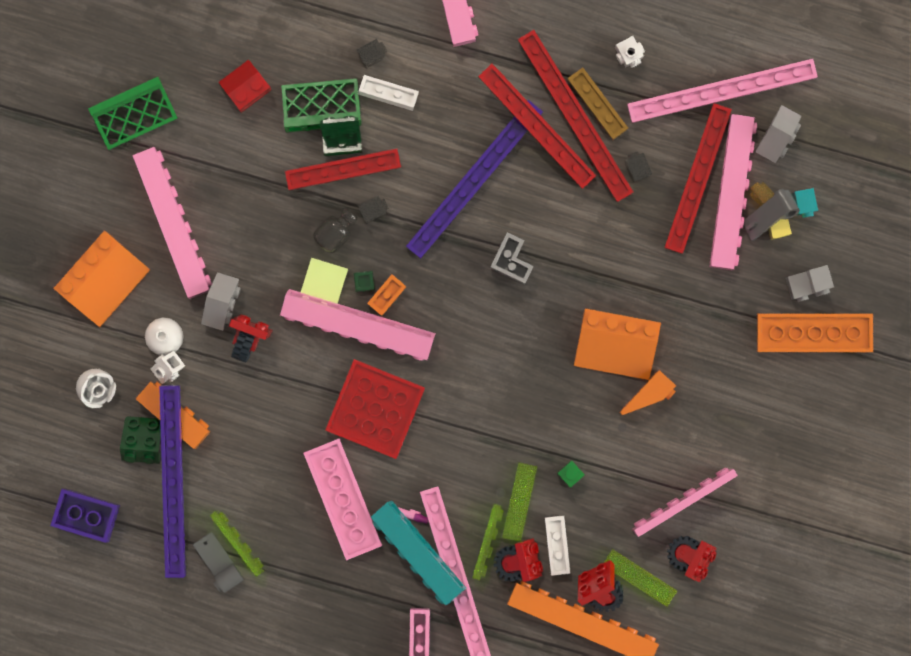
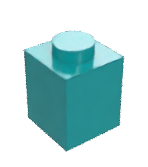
[792,188,818,218]

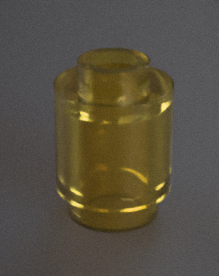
[749,182,774,207]

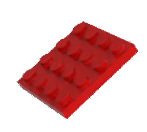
[325,359,425,459]

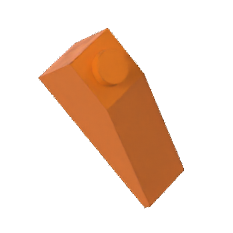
[619,370,676,415]

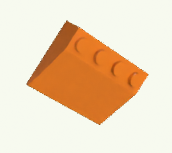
[54,231,150,327]
[574,309,661,380]

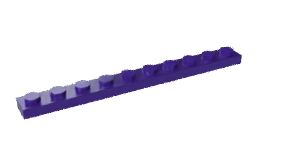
[406,100,543,259]
[159,385,186,578]

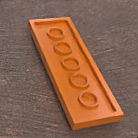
[757,314,873,352]

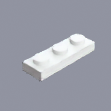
[358,75,419,111]
[545,516,570,575]

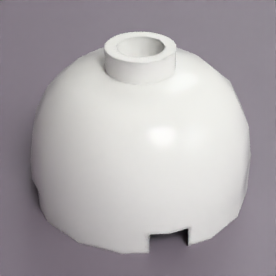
[145,318,184,356]
[76,369,116,408]

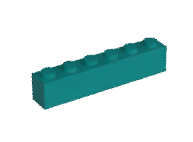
[371,501,467,605]

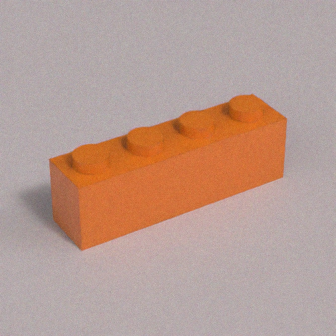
[136,381,211,449]

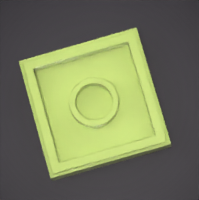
[301,258,348,304]

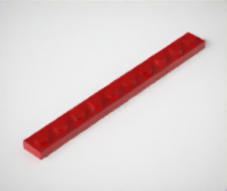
[518,30,633,202]

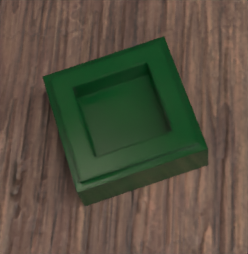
[354,271,375,292]

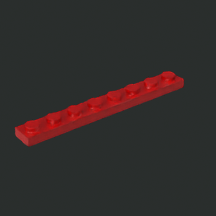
[478,63,596,189]
[664,103,732,254]

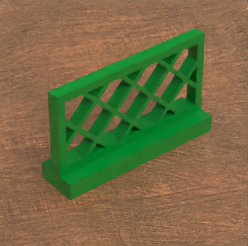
[88,76,178,150]
[281,79,362,133]

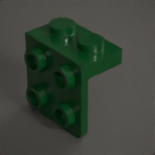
[320,116,362,156]
[120,416,161,464]

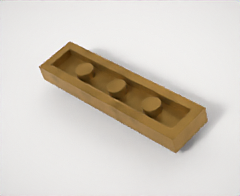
[567,67,628,140]

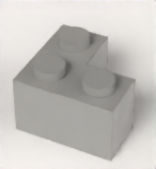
[756,105,801,163]
[490,232,533,285]
[785,265,834,302]
[201,272,241,331]

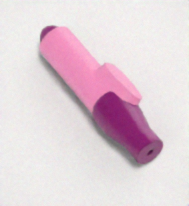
[398,507,428,524]

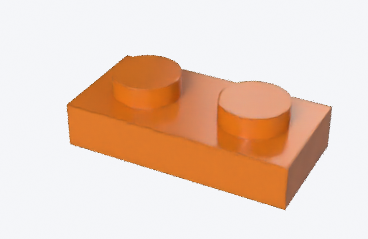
[367,274,407,316]

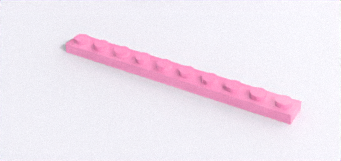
[627,59,818,123]
[420,487,491,656]

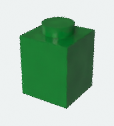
[557,460,584,488]

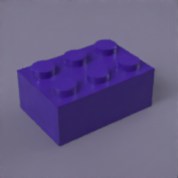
[50,488,120,543]

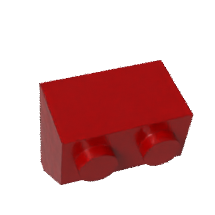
[218,60,272,113]

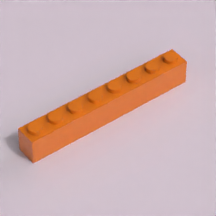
[507,581,659,656]

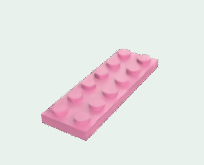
[304,439,382,560]
[632,468,738,537]

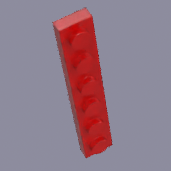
[285,149,401,191]

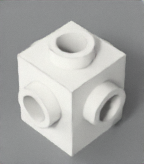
[615,36,645,68]
[151,351,185,384]

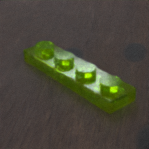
[502,462,537,542]
[472,503,504,580]
[210,510,264,577]
[603,549,677,607]

